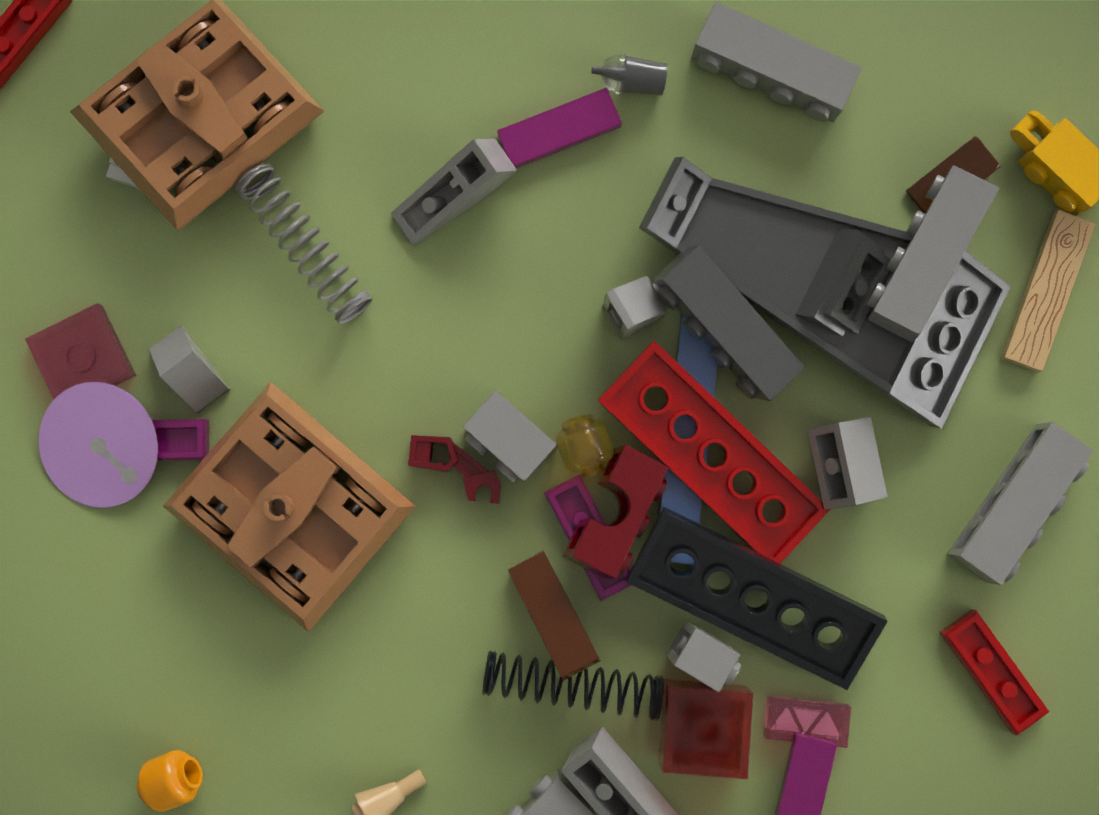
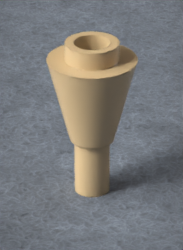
[351,769,427,815]

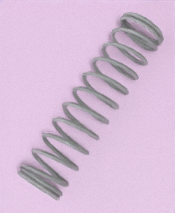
[235,164,373,324]

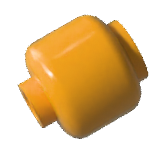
[137,750,203,812]

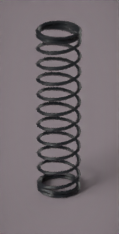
[482,650,664,721]

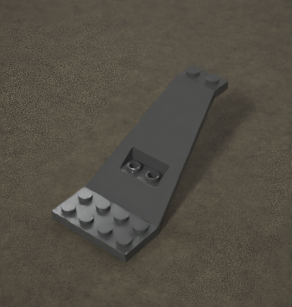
[639,157,1011,429]

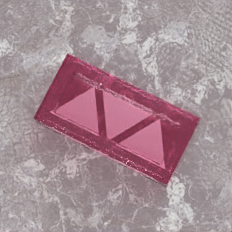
[763,695,851,748]

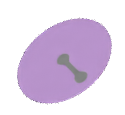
[39,382,158,508]

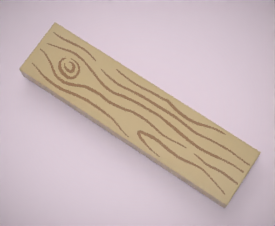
[1000,209,1096,373]

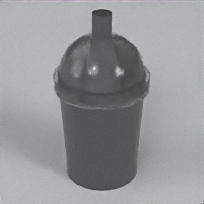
[591,53,667,96]

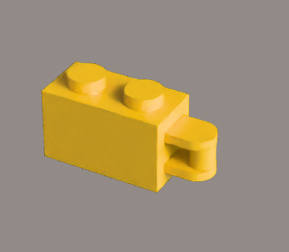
[1010,110,1099,216]

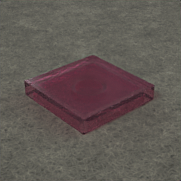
[25,303,137,399]

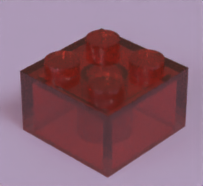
[658,679,754,779]

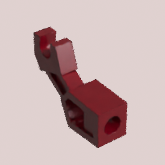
[408,435,501,504]

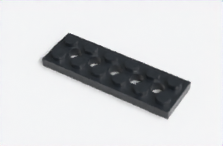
[626,507,888,690]

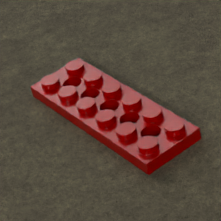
[597,340,831,564]

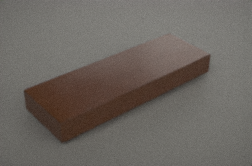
[508,551,601,680]

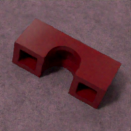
[562,444,669,579]

